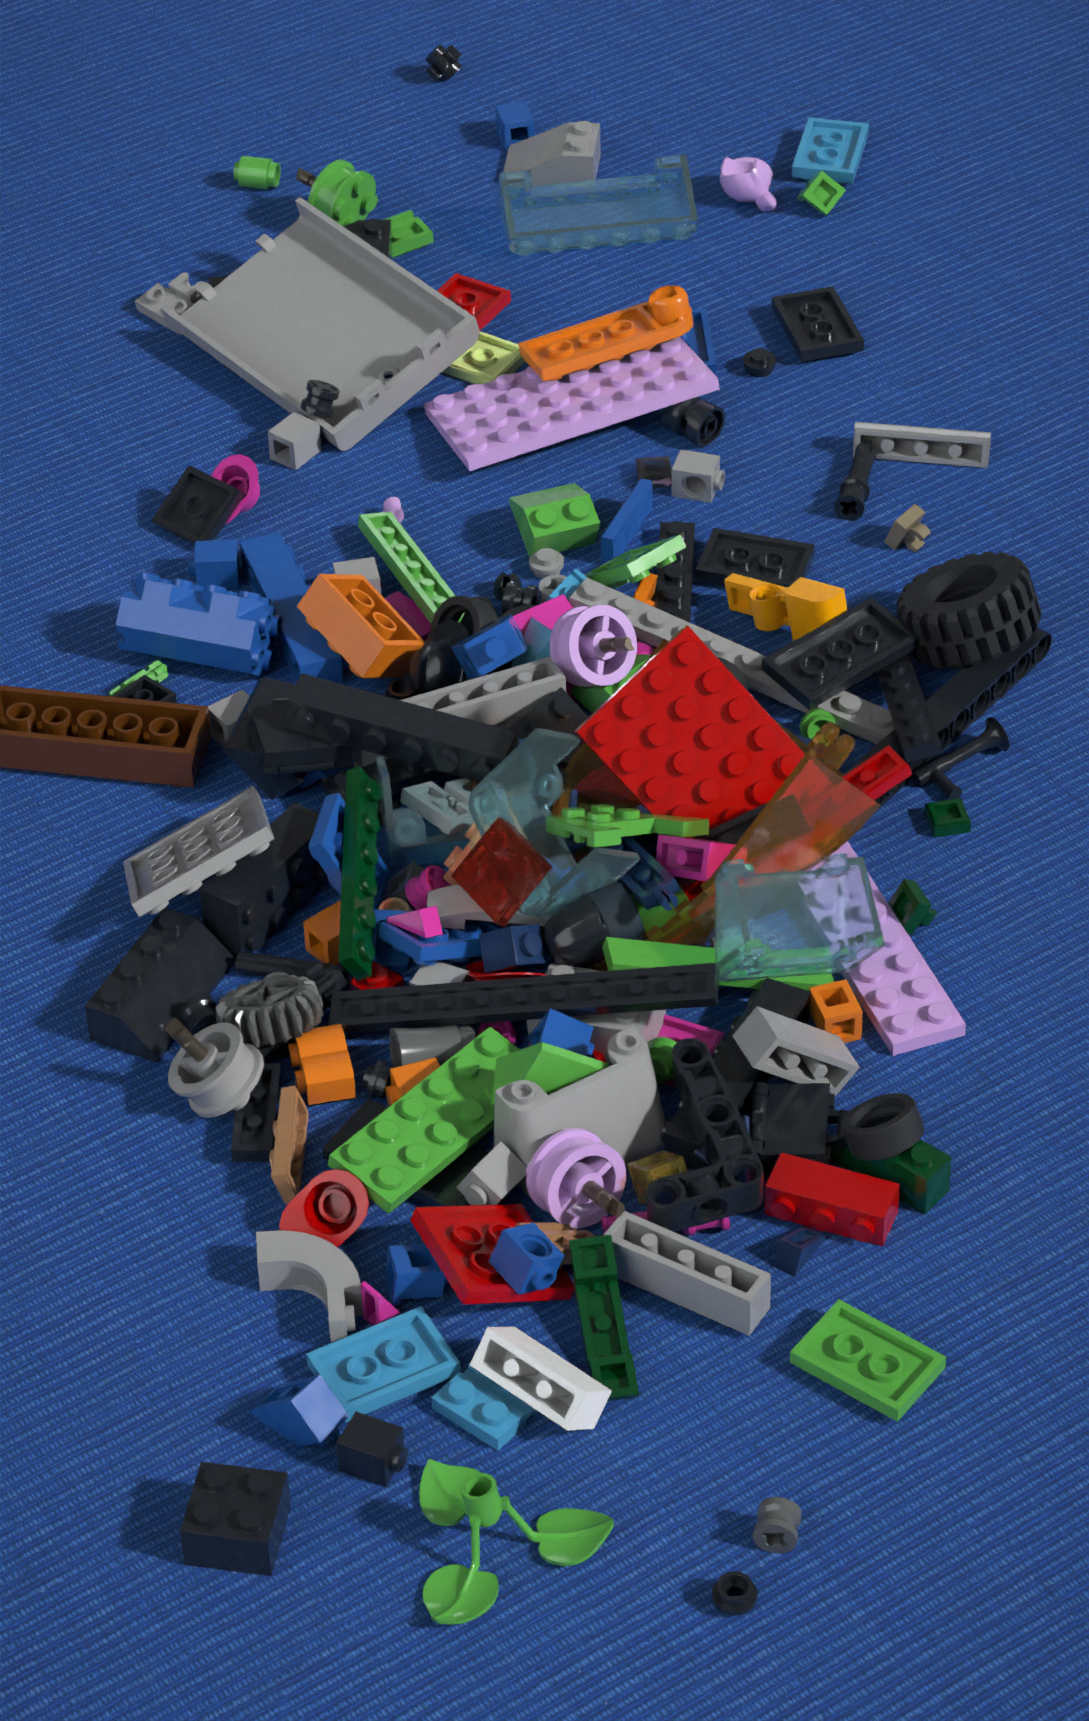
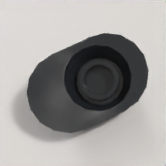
[409,620,470,694]

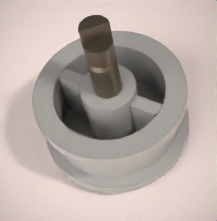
[164,1018,264,1118]

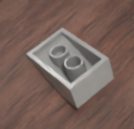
[502,121,601,189]

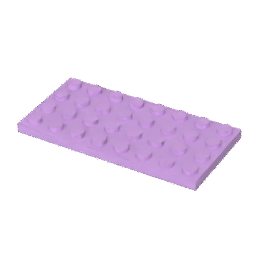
[424,337,719,471]

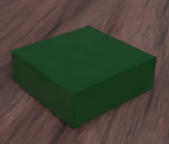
[924,798,971,838]

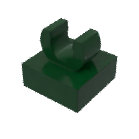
[888,879,937,935]

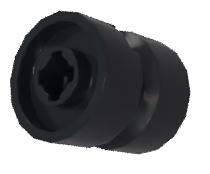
[661,396,725,447]

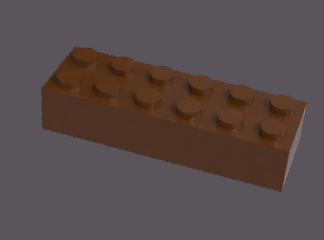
[0,685,211,787]

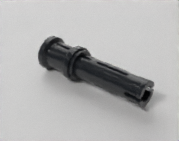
[834,442,877,521]

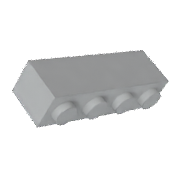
[604,1211,771,1336]

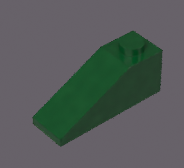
[831,1139,952,1214]

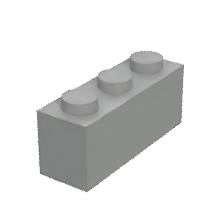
[733,1006,860,1096]

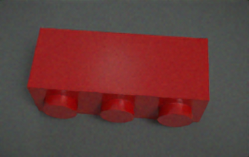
[764,1152,900,1247]

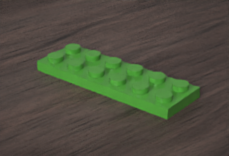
[327,1027,520,1214]

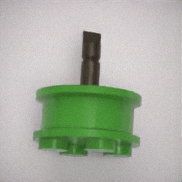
[296,159,378,226]

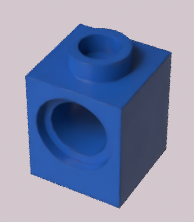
[489,1223,564,1295]

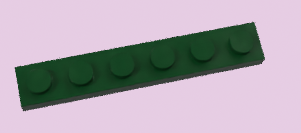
[338,766,381,981]

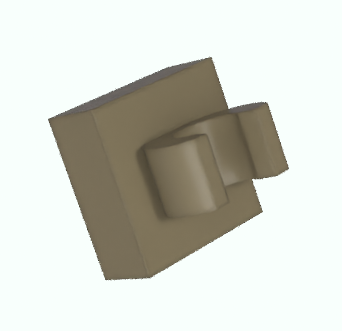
[884,504,931,552]

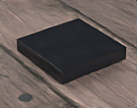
[151,465,244,546]

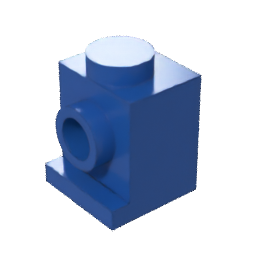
[384,1244,450,1306]

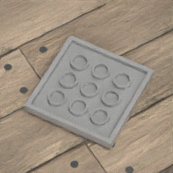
[123,786,274,917]

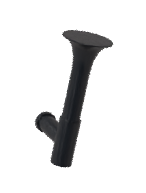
[911,717,1010,800]

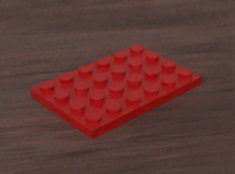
[574,625,832,900]

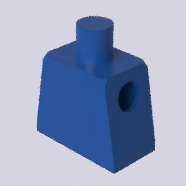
[451,613,529,679]

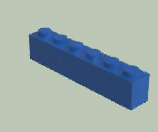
[240,532,347,684]

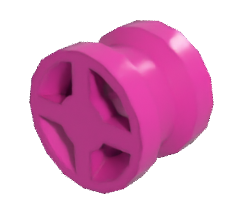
[405,865,452,910]

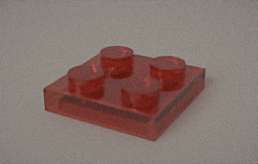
[451,816,553,927]

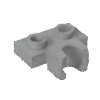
[135,272,204,335]
[400,778,488,835]

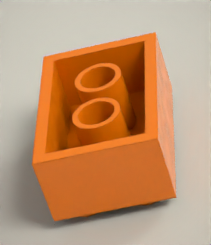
[297,574,425,678]

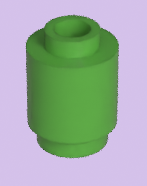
[233,155,281,190]

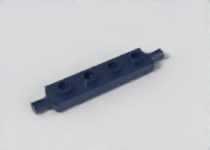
[587,836,680,911]

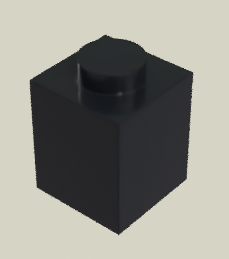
[336,1411,408,1487]

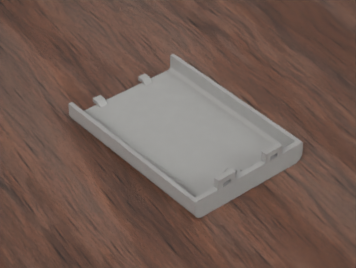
[161,197,479,451]

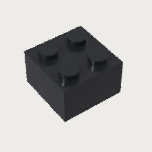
[180,1462,291,1576]

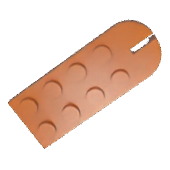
[518,285,694,382]

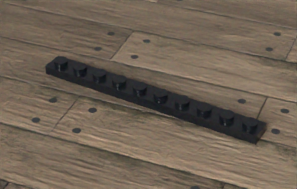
[329,963,720,1033]

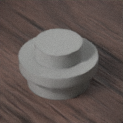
[529,548,564,579]

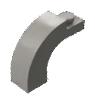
[256,1230,363,1343]

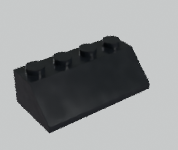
[85,908,235,1063]

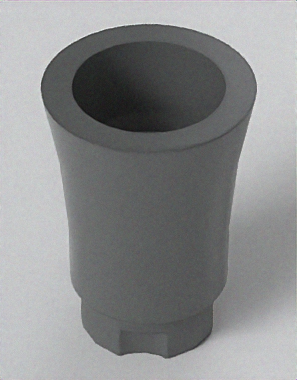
[389,1025,476,1068]

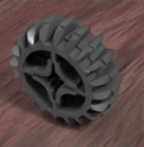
[216,974,324,1048]

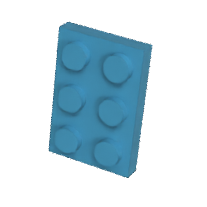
[792,117,869,184]
[306,1306,461,1423]

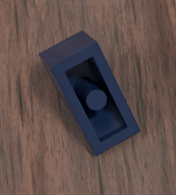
[479,924,547,973]

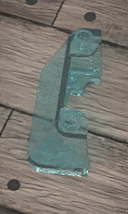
[715,853,885,981]

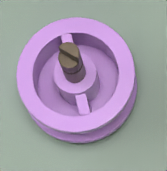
[549,605,637,687]
[526,1128,626,1228]

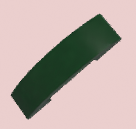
[569,1235,639,1401]

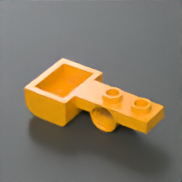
[724,573,848,641]

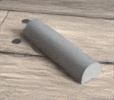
[853,422,991,468]

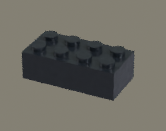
[200,802,330,960]

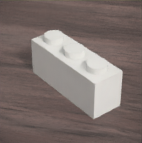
[470,1327,612,1430]

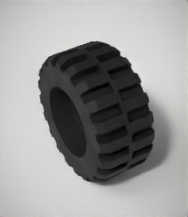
[896,552,1041,669]

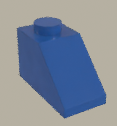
[520,1008,594,1058]
[250,1374,350,1448]

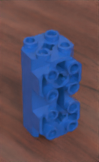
[116,572,283,677]

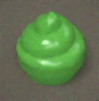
[799,708,836,744]

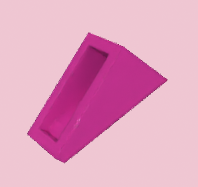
[386,906,443,938]
[361,1281,401,1326]

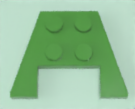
[546,804,709,847]

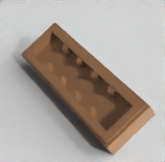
[269,1085,309,1204]

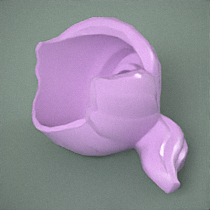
[720,157,777,212]

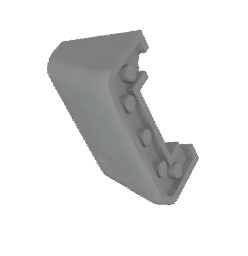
[494,1026,666,1198]

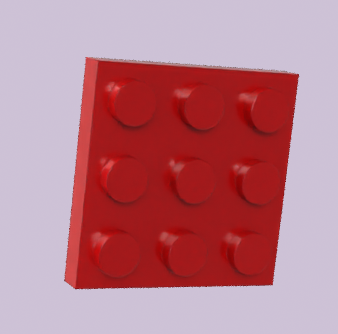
[410,1204,575,1305]

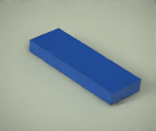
[601,478,653,564]

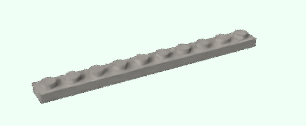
[569,578,895,744]

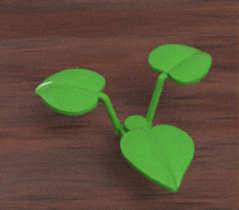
[419,1459,614,1624]

